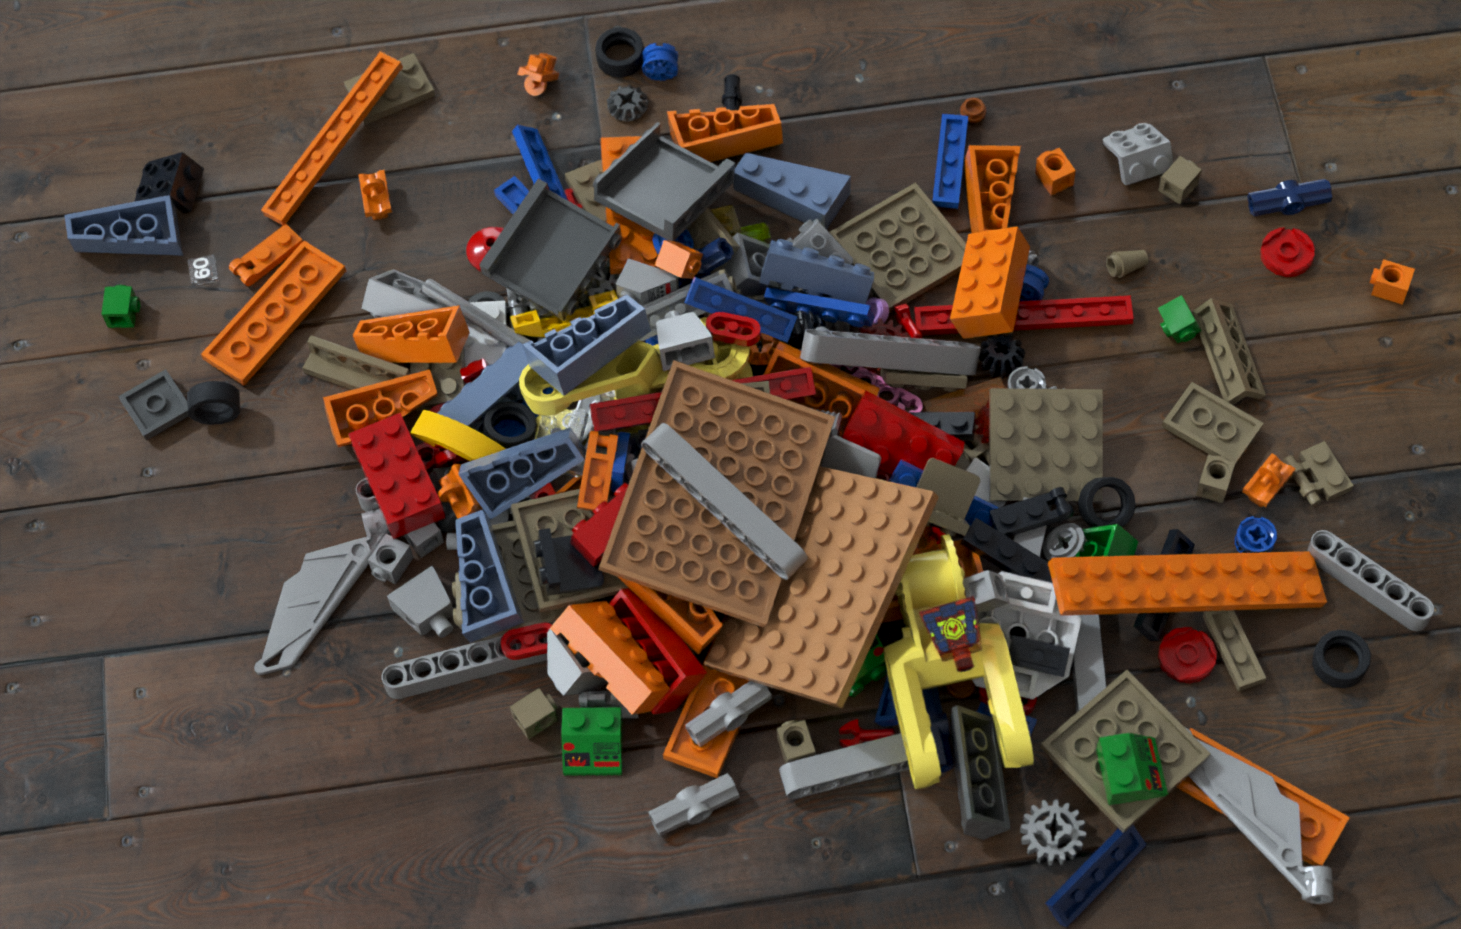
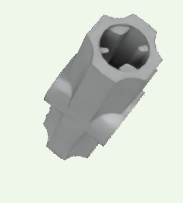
[685,681,772,747]
[648,773,739,836]

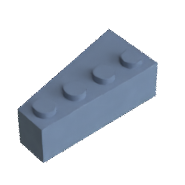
[733,153,851,230]
[65,195,183,255]
[759,239,874,304]
[522,295,651,395]
[437,341,529,433]
[458,428,586,519]
[456,510,524,643]

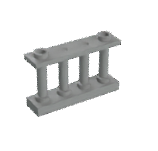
[640,271,733,341]

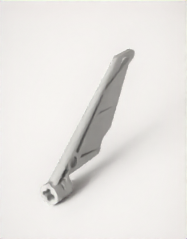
[254,509,391,675]
[1186,728,1334,904]

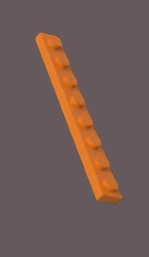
[261,52,403,225]

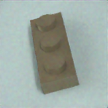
[880,368,967,392]
[1202,610,1266,692]

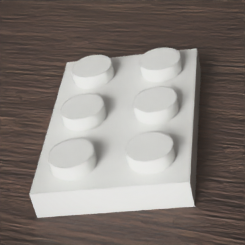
[463,301,507,366]

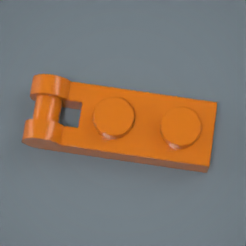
[229,224,303,287]
[577,430,618,511]

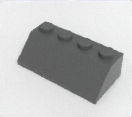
[950,706,1011,840]

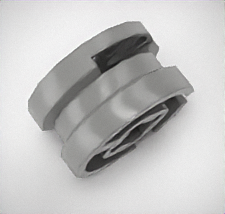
[1007,366,1046,389]

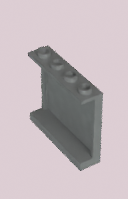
[593,122,735,241]
[479,178,622,321]

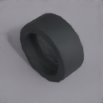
[595,27,644,78]
[187,381,240,425]
[483,401,537,449]
[1078,477,1136,527]
[1312,629,1371,688]

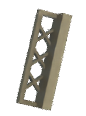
[1192,298,1266,405]
[303,335,410,390]

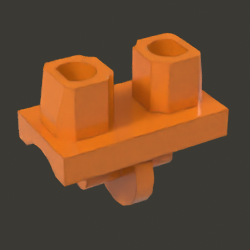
[518,53,560,96]
[358,170,392,220]
[1242,453,1296,508]
[438,464,483,519]

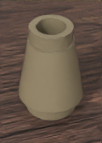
[1106,250,1148,278]

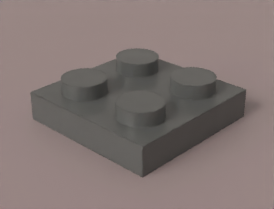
[118,369,189,441]

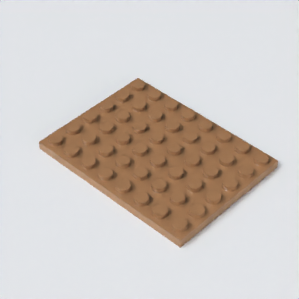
[599,360,835,628]
[704,466,939,708]

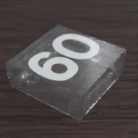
[188,254,219,286]

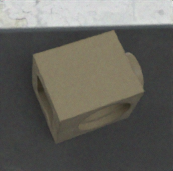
[1159,156,1202,205]
[1196,454,1235,503]
[510,688,558,740]
[777,720,816,764]

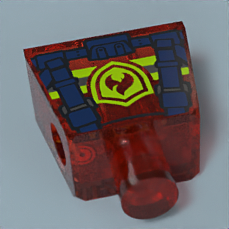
[919,596,982,672]

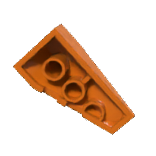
[323,369,438,447]

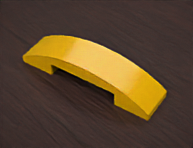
[510,290,618,337]
[410,410,506,461]

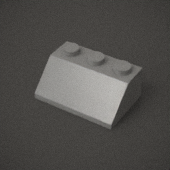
[362,269,462,318]

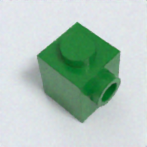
[101,285,141,328]
[1158,295,1202,344]

